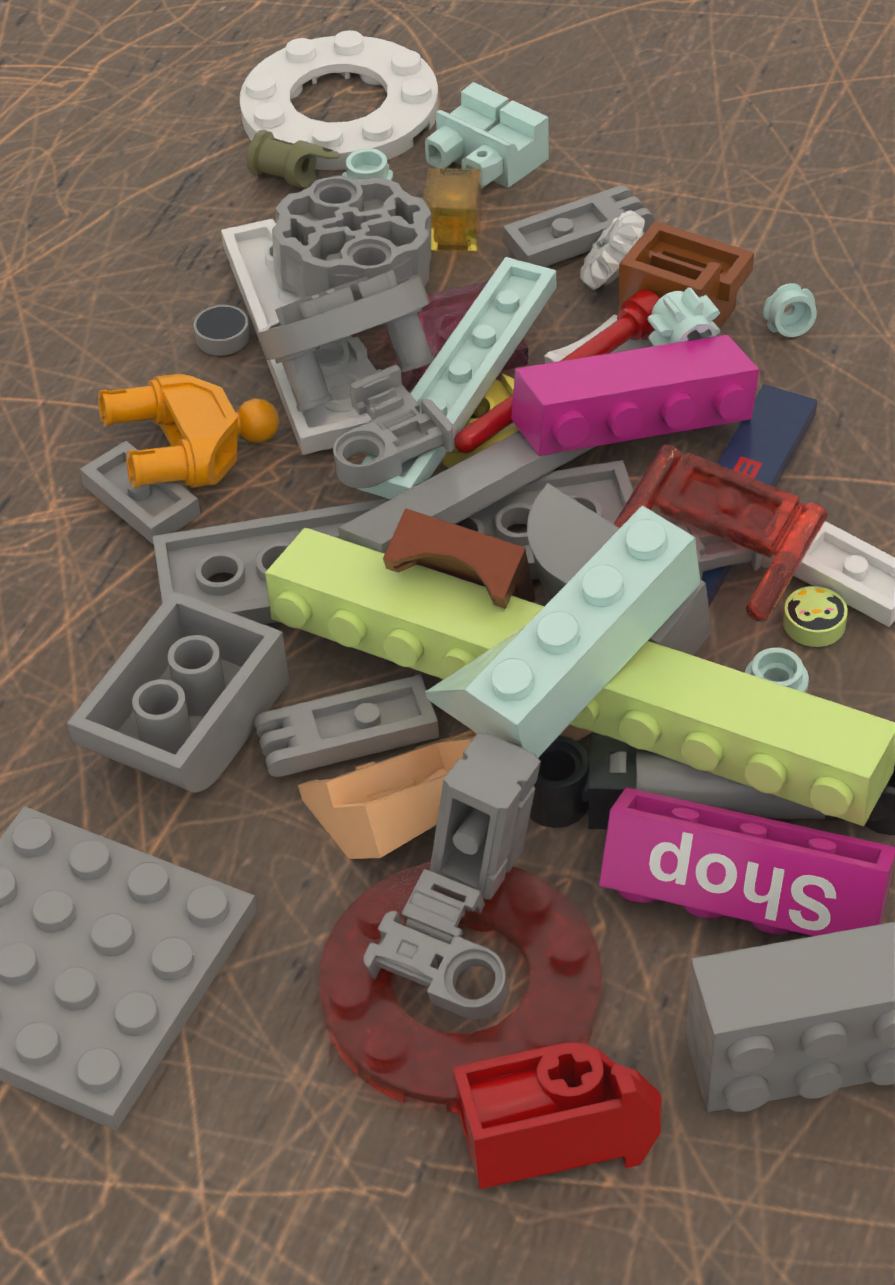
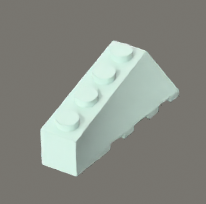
[425,506,701,758]

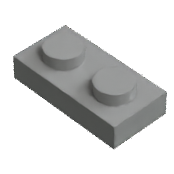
[80,441,201,545]

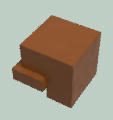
[618,221,754,329]

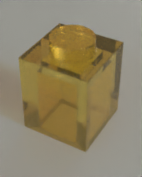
[423,168,482,251]

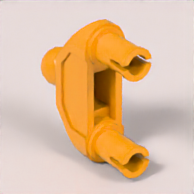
[98,374,280,488]

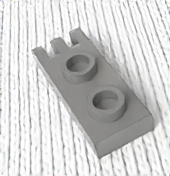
[503,185,655,267]
[254,674,439,777]

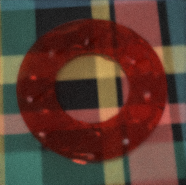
[319,860,602,1112]

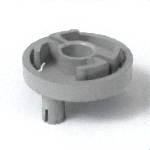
[257,270,435,412]

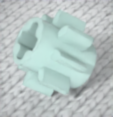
[647,288,720,346]

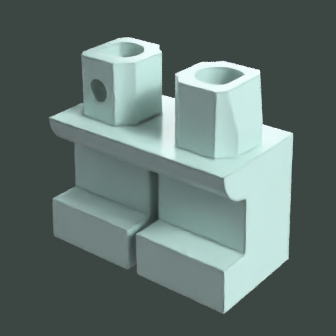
[425,82,549,189]

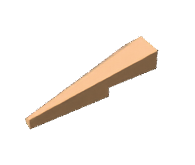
[298,724,592,859]

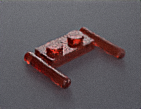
[613,444,828,622]

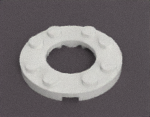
[240,30,439,170]

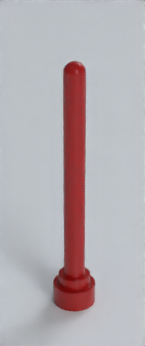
[454,289,660,454]

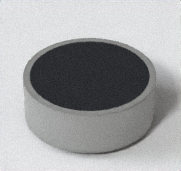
[193,305,250,356]

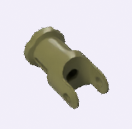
[247,130,340,189]

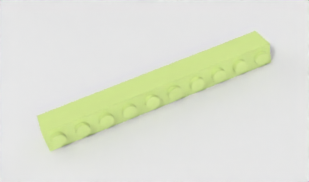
[265,528,895,826]

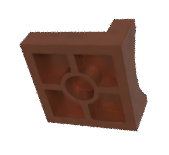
[383,508,535,609]

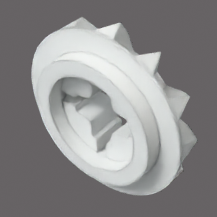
[580,210,645,290]

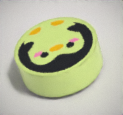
[783,586,848,647]

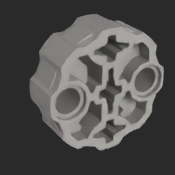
[272,176,431,299]

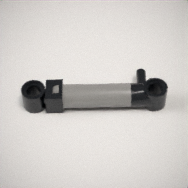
[530,735,895,835]

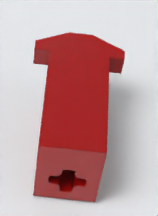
[452,1042,663,1189]

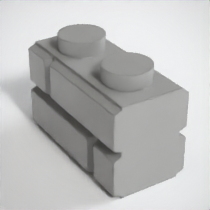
[430,732,541,900]

